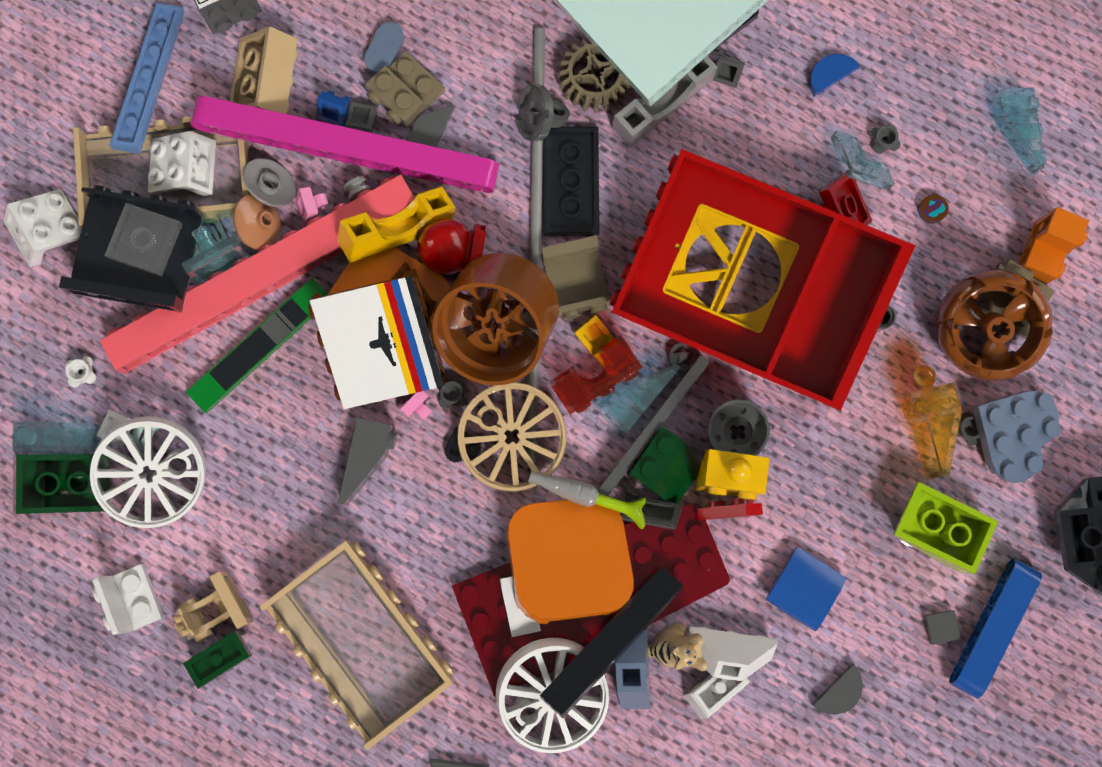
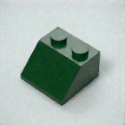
[628,426,703,503]

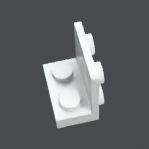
[148,131,216,196]
[3,189,82,267]
[92,564,164,635]

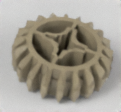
[558,39,631,113]

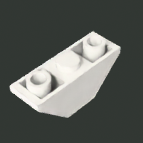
[687,627,778,681]

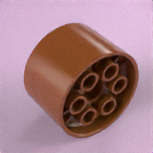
[432,253,559,385]

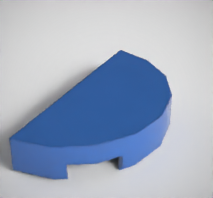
[810,54,861,97]

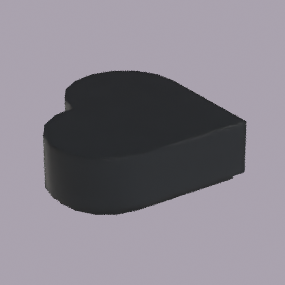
[444,427,482,463]

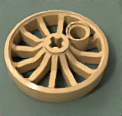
[457,382,567,492]

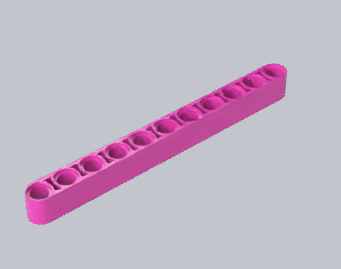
[190,96,499,193]

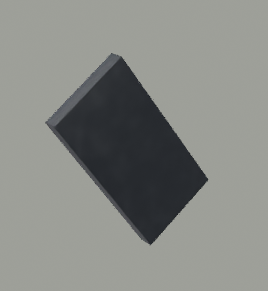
[544,127,600,236]

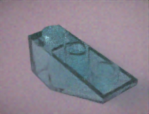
[992,87,1046,176]

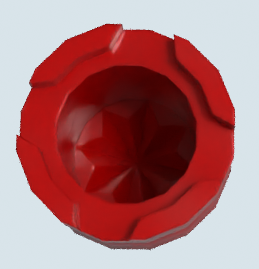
[418,219,486,275]

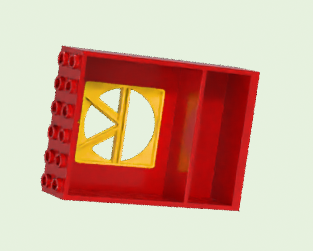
[610,149,916,411]

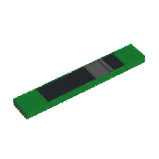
[186,277,328,414]

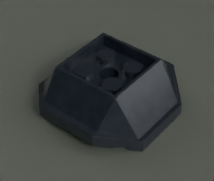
[1055,477,1102,595]

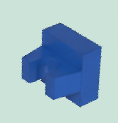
[317,90,350,127]

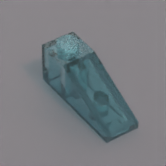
[598,364,681,436]
[12,422,112,454]

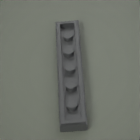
[598,355,709,496]

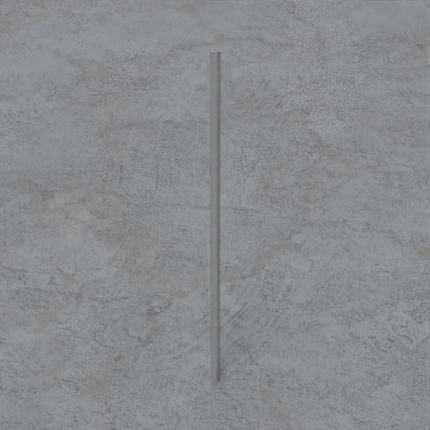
[526,28,545,464]

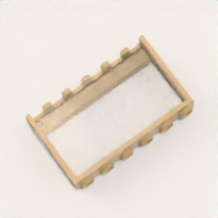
[73,117,251,227]
[259,540,455,751]

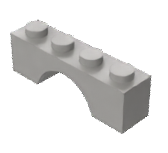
[613,56,718,147]

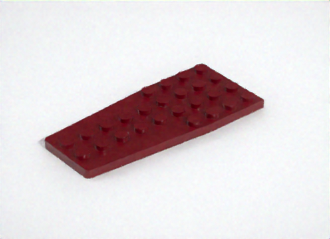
[452,503,730,696]

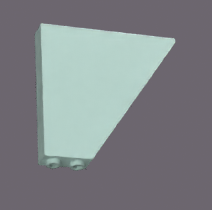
[553,0,768,107]

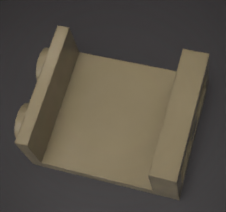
[541,235,612,320]

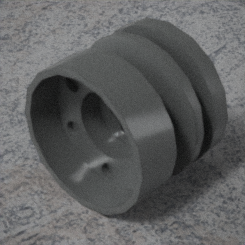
[707,399,770,456]

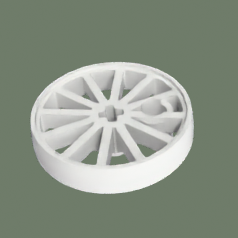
[90,416,206,528]
[496,638,609,753]

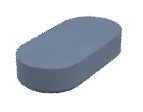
[364,22,405,75]

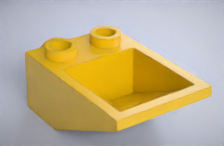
[694,449,770,500]

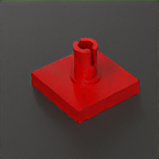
[819,170,873,225]

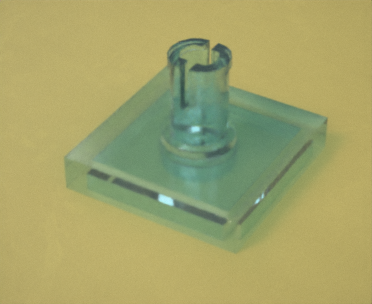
[181,226,250,284]

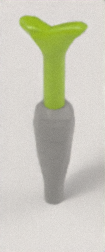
[528,471,646,530]

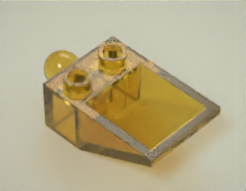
[902,365,962,480]

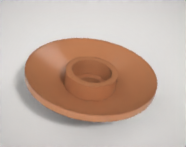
[233,194,281,250]

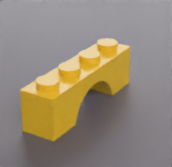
[337,186,456,263]

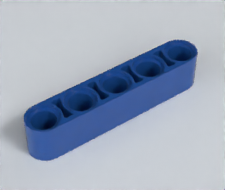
[949,558,1042,699]

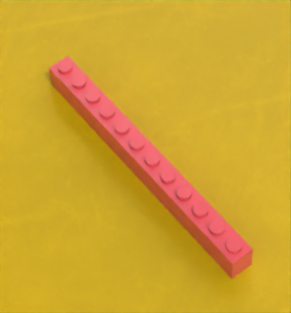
[99,174,415,374]

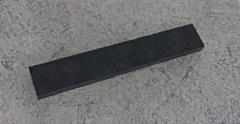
[540,567,684,719]

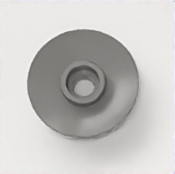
[243,158,296,207]

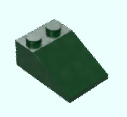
[13,454,110,514]

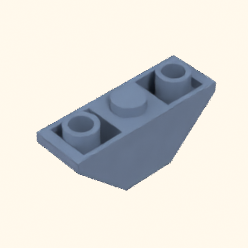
[615,629,651,709]

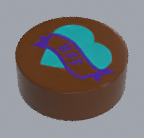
[918,194,949,224]

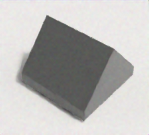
[713,54,745,88]

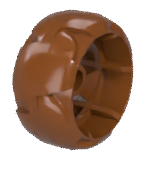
[936,270,1053,381]

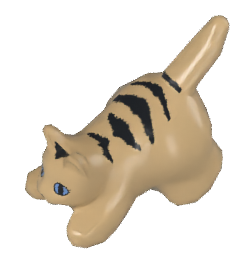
[648,623,707,671]

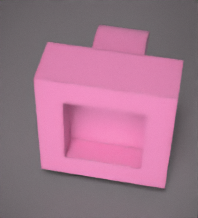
[295,187,328,225]
[397,391,432,419]

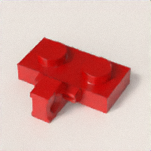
[697,498,763,520]

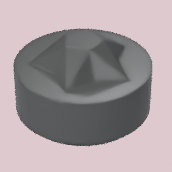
[668,343,697,372]

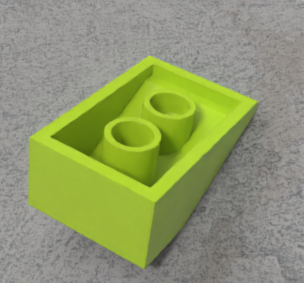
[893,482,999,574]

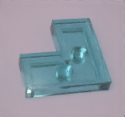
[831,131,895,190]

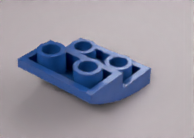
[765,547,847,631]

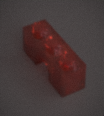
[550,334,642,415]

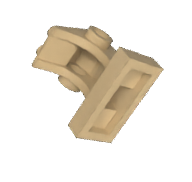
[173,571,253,643]

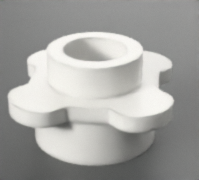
[65,356,97,388]

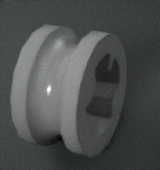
[343,176,372,201]

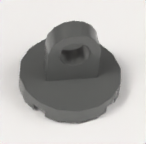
[516,84,570,141]

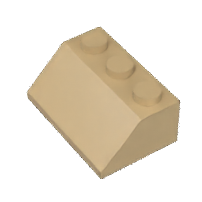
[230,26,298,114]

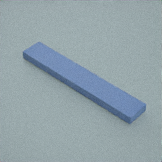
[110,2,185,154]

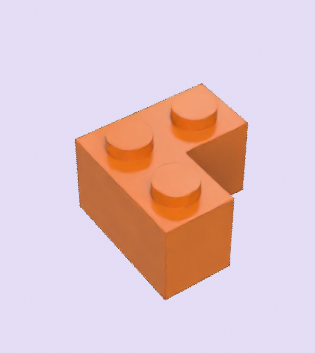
[1018,207,1090,284]

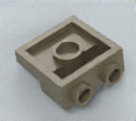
[365,51,445,128]
[977,259,1055,339]

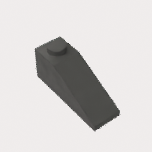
[338,418,397,505]

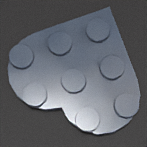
[972,391,1061,483]

